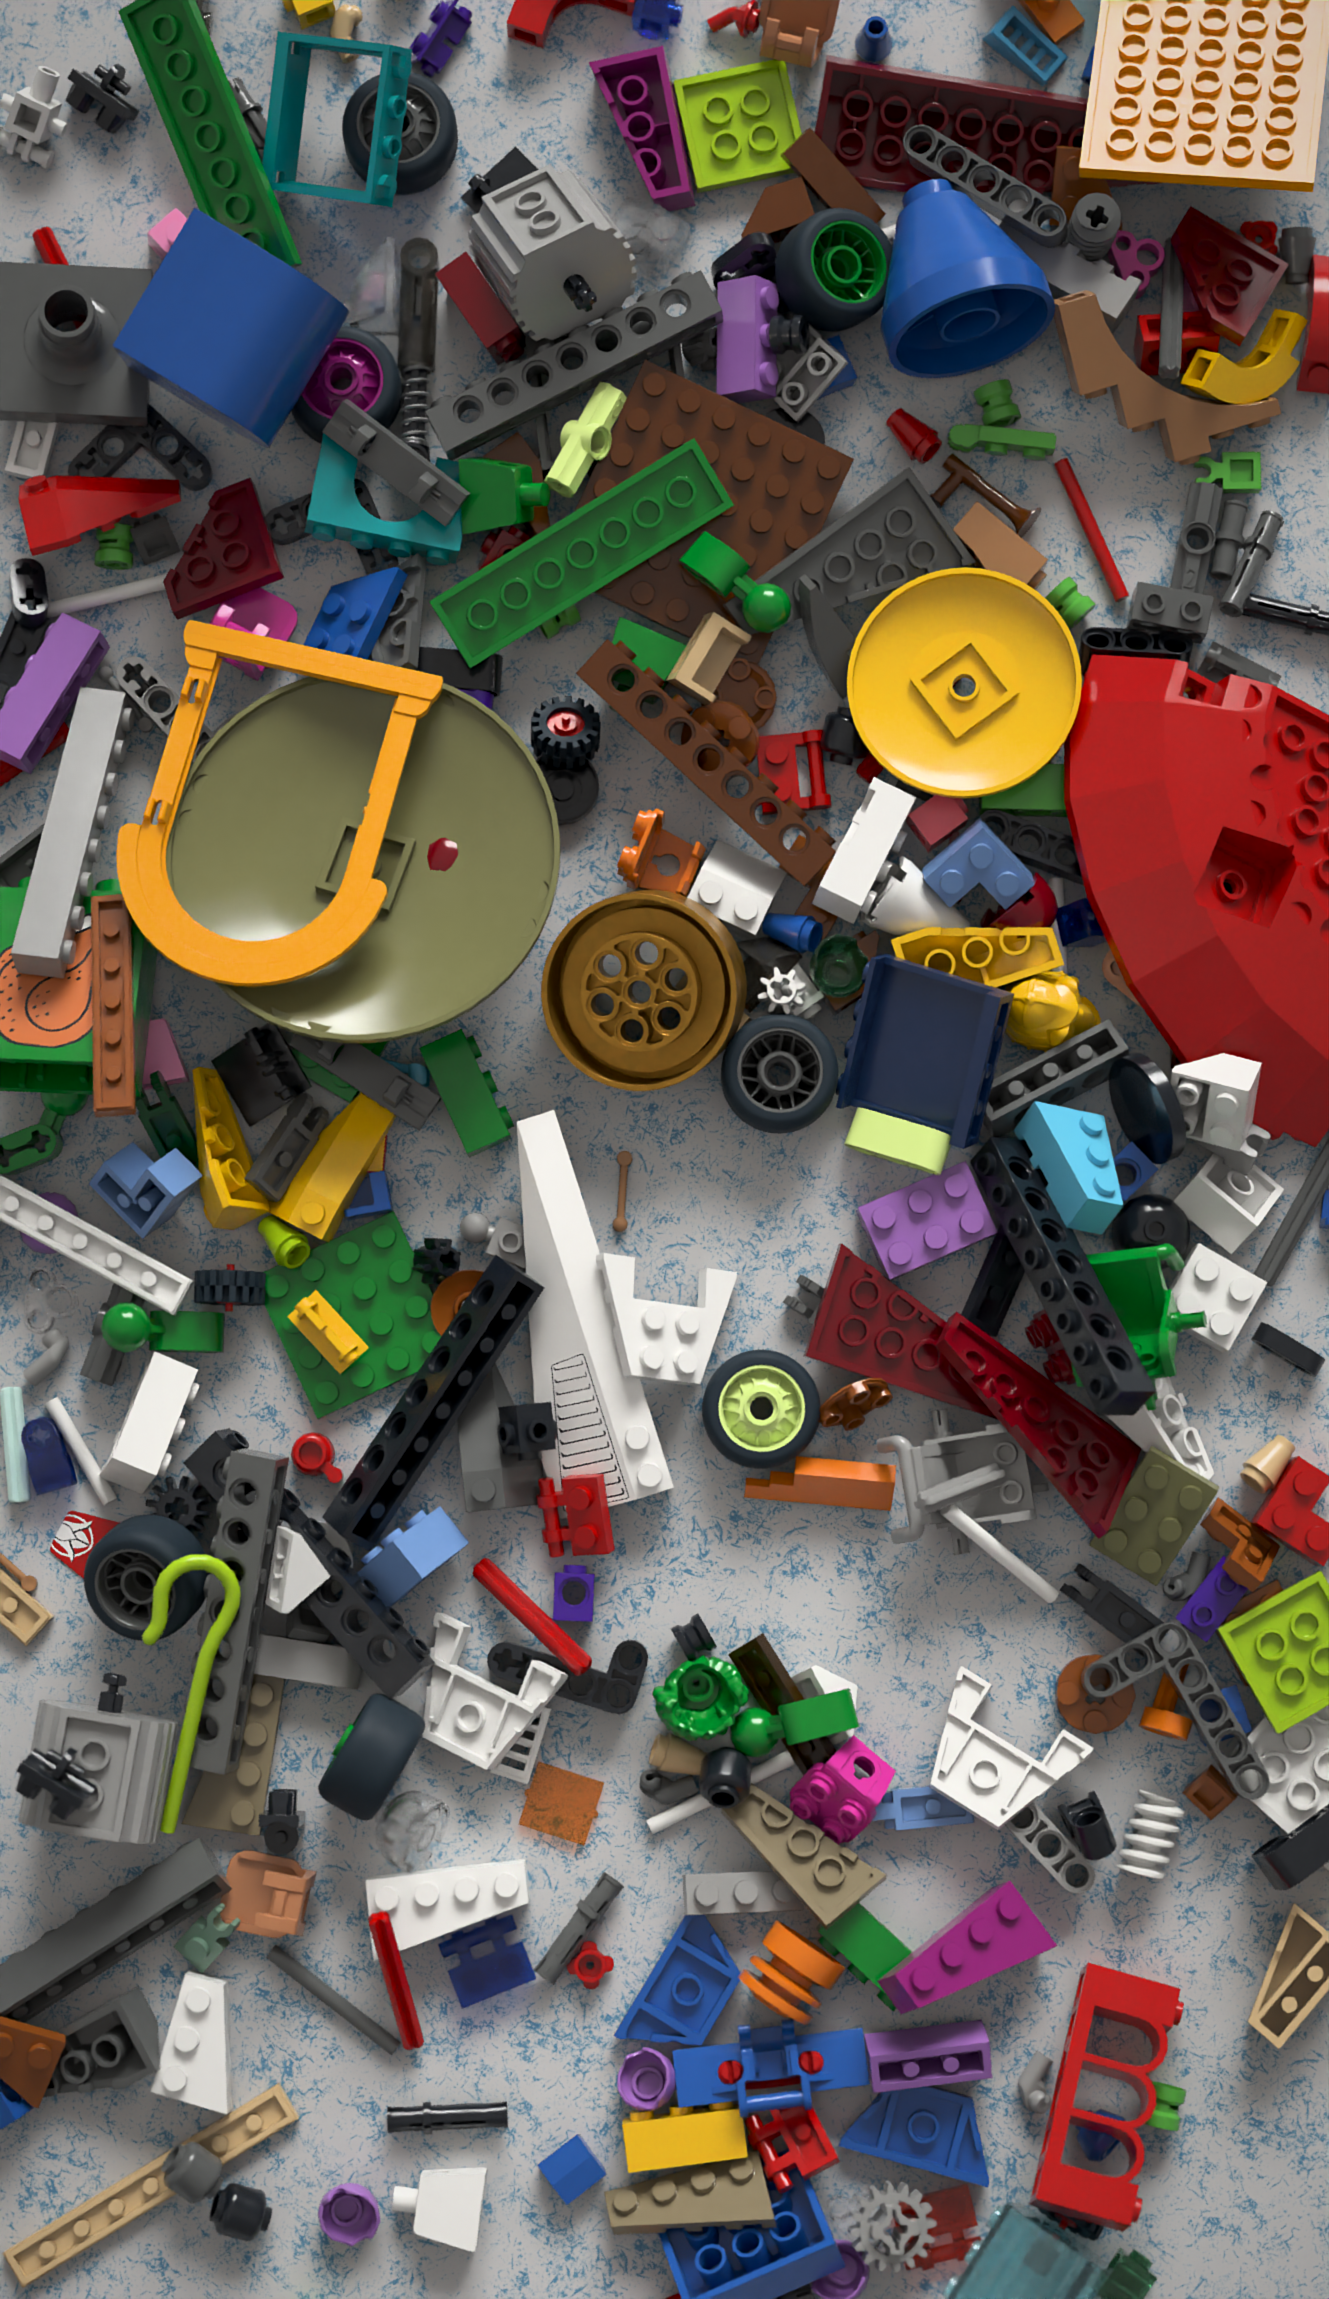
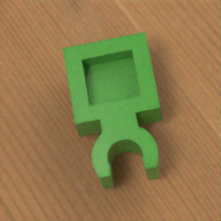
[1193,452,1261,494]

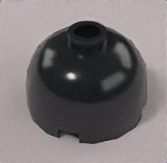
[1112,1194,1190,1270]

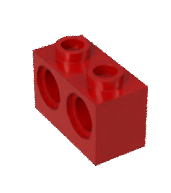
[1133,311,1220,376]

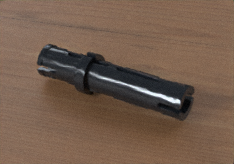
[1242,593,1329,636]
[387,2101,508,2134]

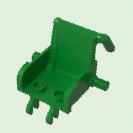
[1071,1243,1207,1411]

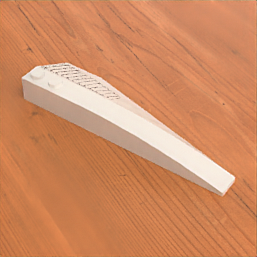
[517,1110,674,1519]

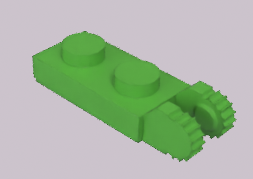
[947,423,1057,460]

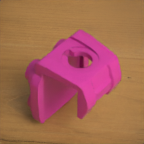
[209,588,298,681]
[790,1735,896,1845]

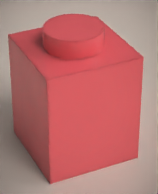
[906,795,969,853]

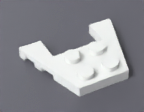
[596,1253,737,1386]
[422,1612,568,1770]
[930,1666,1094,1830]

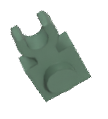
[173,1903,241,1973]

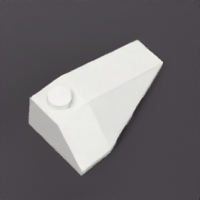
[1106,1377,1214,1480]

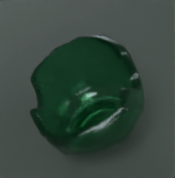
[809,934,868,998]

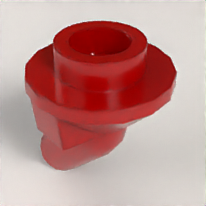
[707,0,760,38]

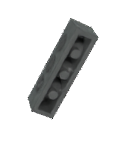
[983,1019,1129,1137]

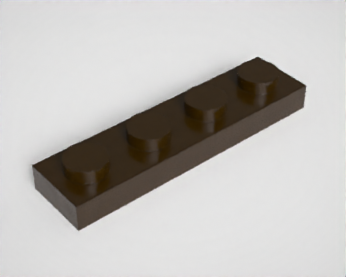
[728,1633,837,1775]

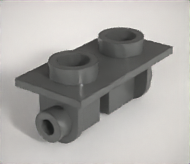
[1197,641,1281,687]

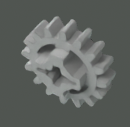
[847,2181,937,2273]

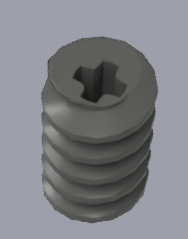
[1064,193,1121,262]

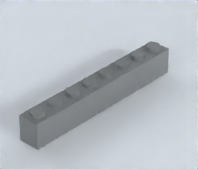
[11,687,135,979]

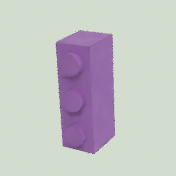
[716,275,779,404]
[864,2019,992,2093]

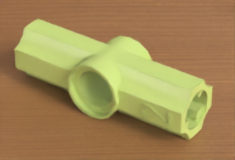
[544,382,627,498]

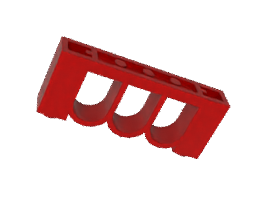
[1029,1962,1184,2232]

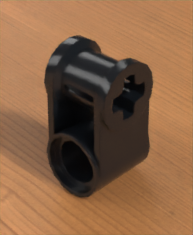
[1057,1790,1117,1860]

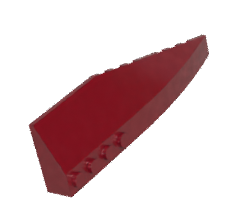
[814,55,1162,194]

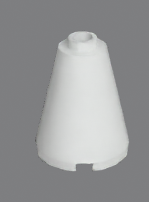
[860,856,970,937]

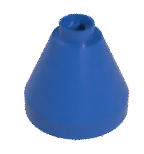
[880,179,1055,378]

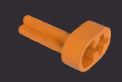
[1139,1664,1193,1741]

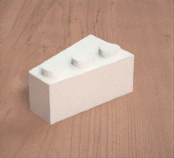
[812,777,916,924]
[99,1351,199,1494]
[150,1969,232,2114]

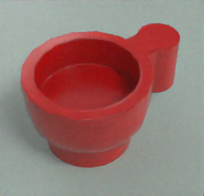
[291,1432,344,1483]

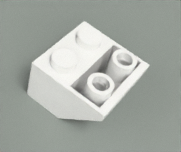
[1170,1053,1262,1152]

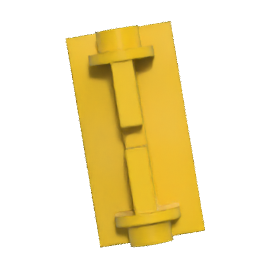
[287,1290,369,1374]

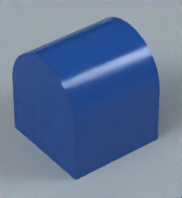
[112,207,350,448]

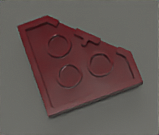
[1170,206,1289,347]
[163,477,284,620]

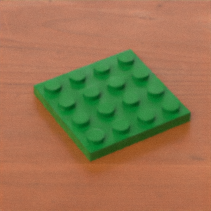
[263,1211,441,1419]

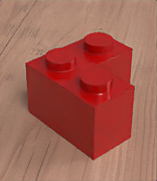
[1251,1456,1329,1566]

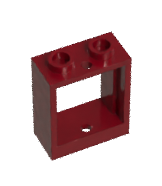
[435,252,525,366]

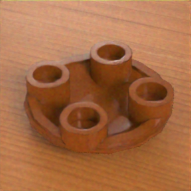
[701,658,777,733]
[819,1378,893,1431]

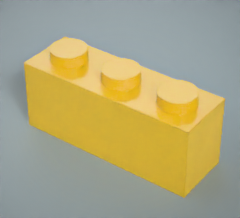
[622,2102,748,2173]

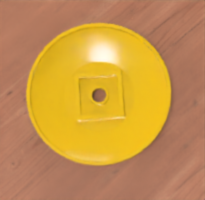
[847,567,1082,798]

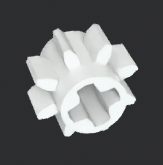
[758,967,806,1014]

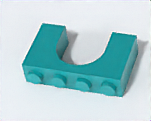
[304,433,463,566]

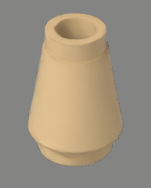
[1240,1435,1296,1494]
[649,1733,707,1776]

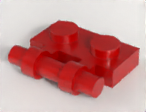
[536,1474,615,1558]
[744,2089,840,2193]

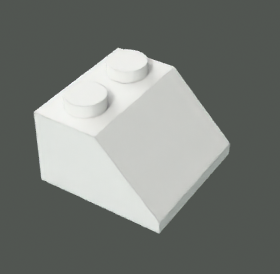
[687,840,787,942]
[1173,1152,1284,1254]

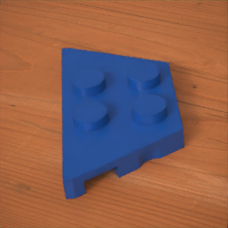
[304,567,408,660]
[614,1915,741,2046]
[838,2086,990,2187]

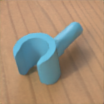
[380,1057,430,1087]

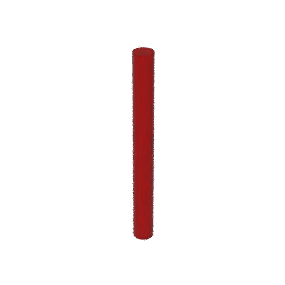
[1054,458,1130,602]

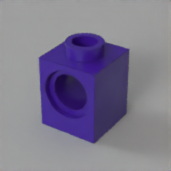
[553,1565,595,1622]

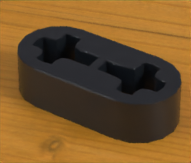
[711,232,776,289]
[9,558,49,627]
[1251,1322,1325,1377]

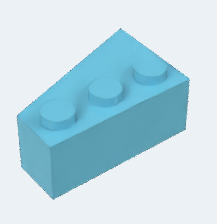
[1014,1101,1123,1235]

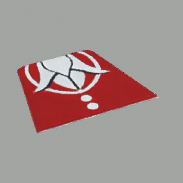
[50,1511,120,1579]

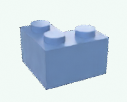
[922,818,1035,910]
[89,1142,203,1239]
[357,1506,469,1607]

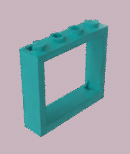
[262,31,412,207]

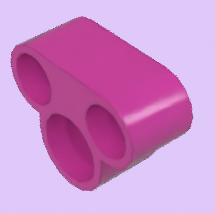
[1107,230,1165,299]

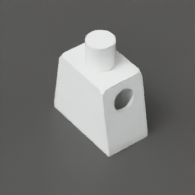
[392,2167,487,2252]

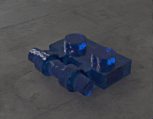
[438,1914,537,2009]

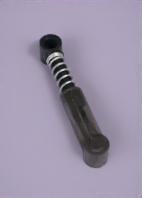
[397,237,440,462]

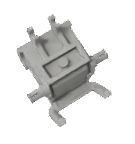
[877,1408,1049,1555]

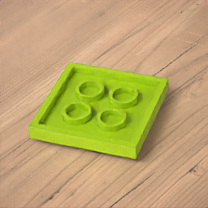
[673,59,802,193]
[1216,1570,1329,1734]

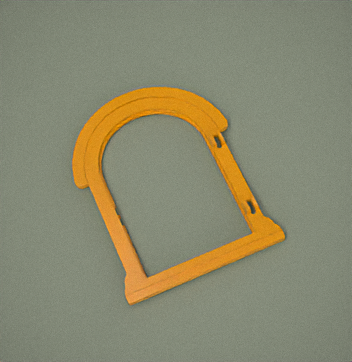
[116,620,443,987]

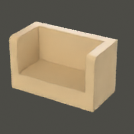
[666,612,752,705]

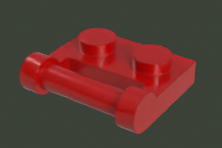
[757,729,832,815]

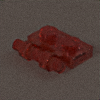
[894,2183,984,2271]

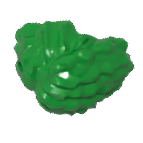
[652,1655,749,1741]

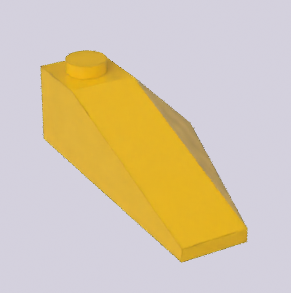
[267,1093,396,1243]

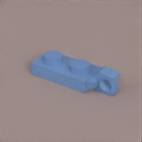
[872,1786,975,1831]

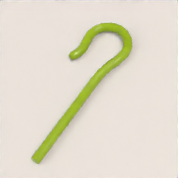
[142,1554,241,1834]

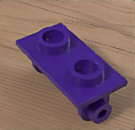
[409,0,473,78]
[1175,1556,1248,1643]

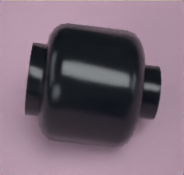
[820,706,869,765]
[699,1747,752,1809]
[209,2183,272,2241]

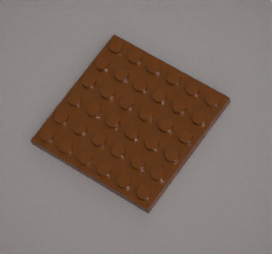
[574,360,854,664]

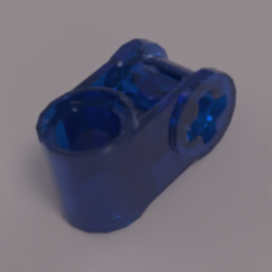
[21,1417,77,1496]

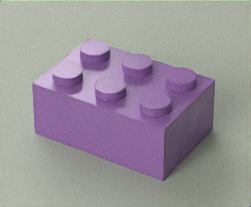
[856,1161,998,1281]

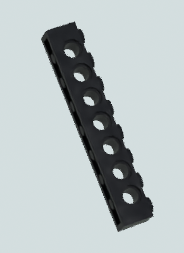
[970,1137,1157,1415]
[322,1255,544,1551]
[184,1428,435,1700]

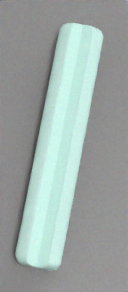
[0,1387,31,1503]

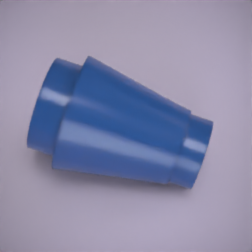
[855,16,892,62]
[762,912,823,954]

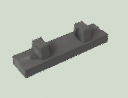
[322,399,471,526]
[289,1034,441,1131]

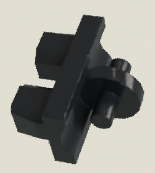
[65,64,140,134]
[16,1747,97,1820]
[259,1789,306,1855]

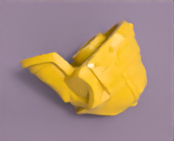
[1005,971,1101,1052]

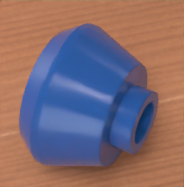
[1075,2109,1125,2162]

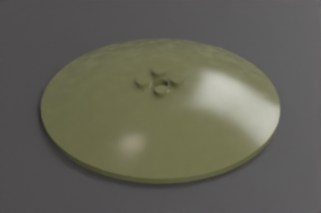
[166,677,560,1043]

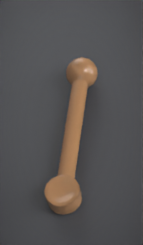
[612,1151,632,1232]
[0,1552,38,1591]

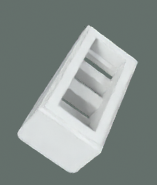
[490,1706,552,1784]

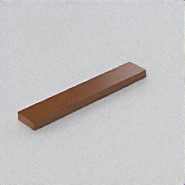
[91,894,136,1118]

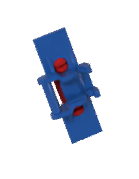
[672,2019,870,2118]

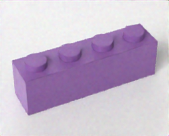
[0,612,110,774]

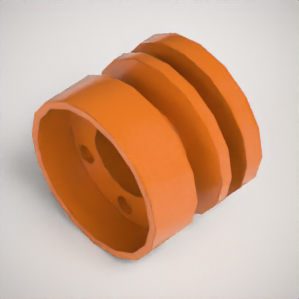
[738,1920,845,2026]

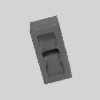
[1126,581,1214,644]

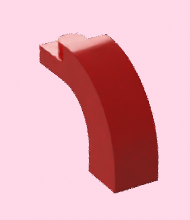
[506,0,639,49]
[1296,254,1329,394]

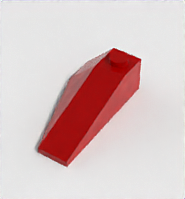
[18,475,181,556]

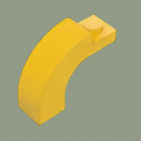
[1180,309,1308,404]

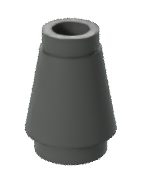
[1278,227,1316,285]

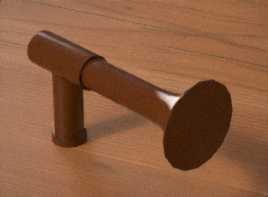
[930,454,1042,537]

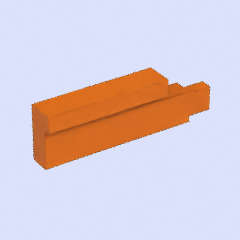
[744,1456,896,1511]

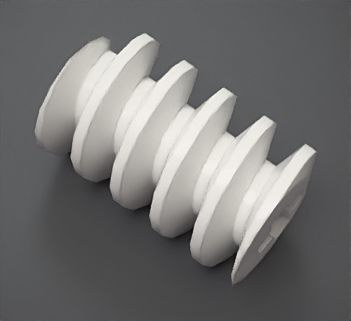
[1115,1789,1185,1879]

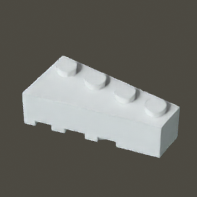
[365,1859,530,1961]

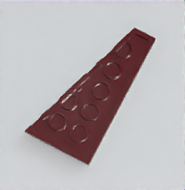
[803,1243,998,1420]
[936,1312,1142,1539]

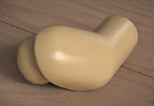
[329,4,363,64]

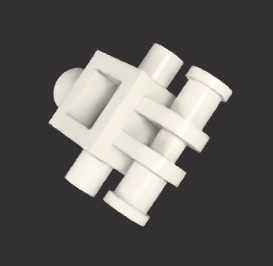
[0,66,68,169]

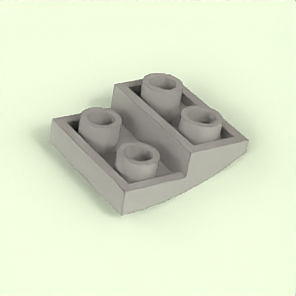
[772,314,848,422]

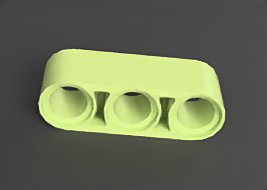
[844,1107,951,1176]

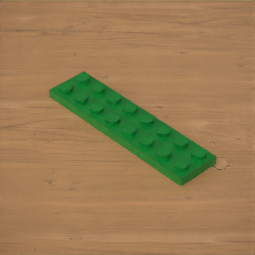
[118,0,303,268]
[429,438,734,668]

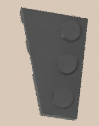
[371,553,427,670]

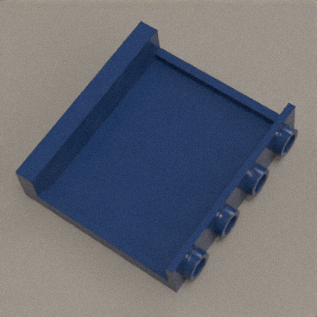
[836,954,1014,1149]

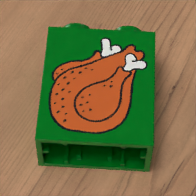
[0,876,158,1097]

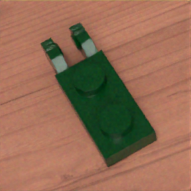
[136,1070,199,1171]

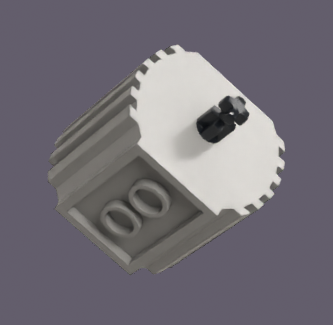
[468,164,637,341]
[18,1673,179,1844]

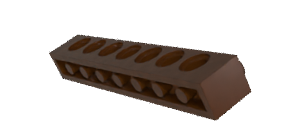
[576,639,836,887]

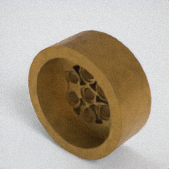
[541,890,747,1091]

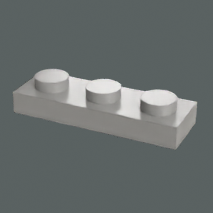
[682,1871,804,1916]

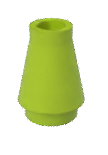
[258,1215,310,1269]

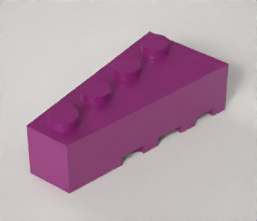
[589,46,696,214]
[877,1880,1057,2014]

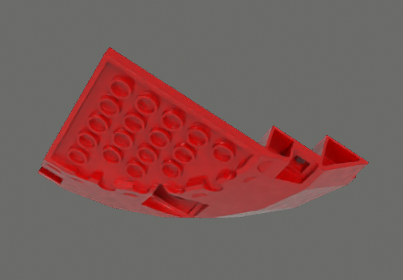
[1064,654,1329,1148]

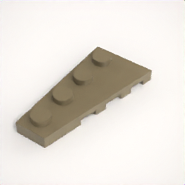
[181,1674,286,1836]
[721,1783,887,1930]
[604,2150,777,2235]

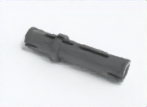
[1219,510,1284,617]
[534,1872,624,1985]

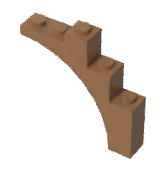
[1054,290,1281,465]
[953,501,1048,590]

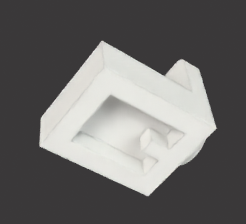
[773,962,825,1021]

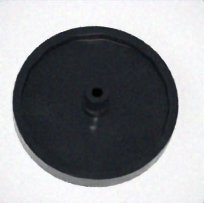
[1109,1053,1186,1164]

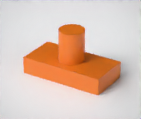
[1018,0,1085,45]

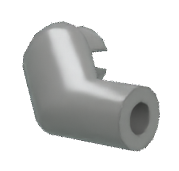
[23,1329,69,1386]
[1018,2051,1053,2114]

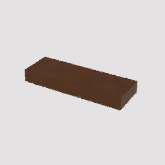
[780,128,886,224]

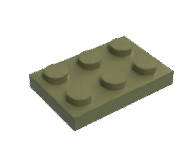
[1089,1445,1219,1586]

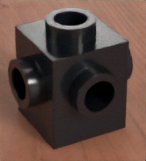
[497,1402,558,1461]

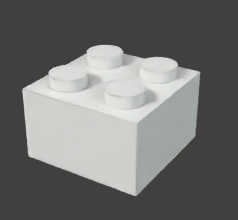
[1169,1243,1267,1353]

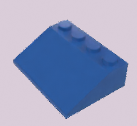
[658,2148,846,2299]

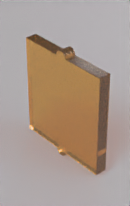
[519,1761,604,1846]

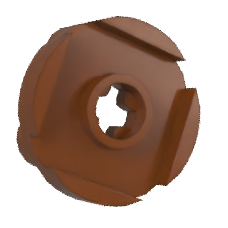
[681,701,760,771]
[1055,1654,1136,1734]

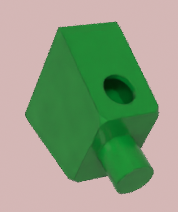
[458,457,550,534]
[609,617,686,713]

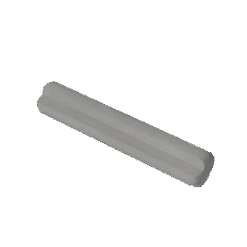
[914,1463,1006,1514]

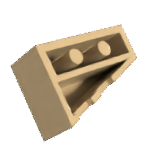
[1247,1903,1329,2049]

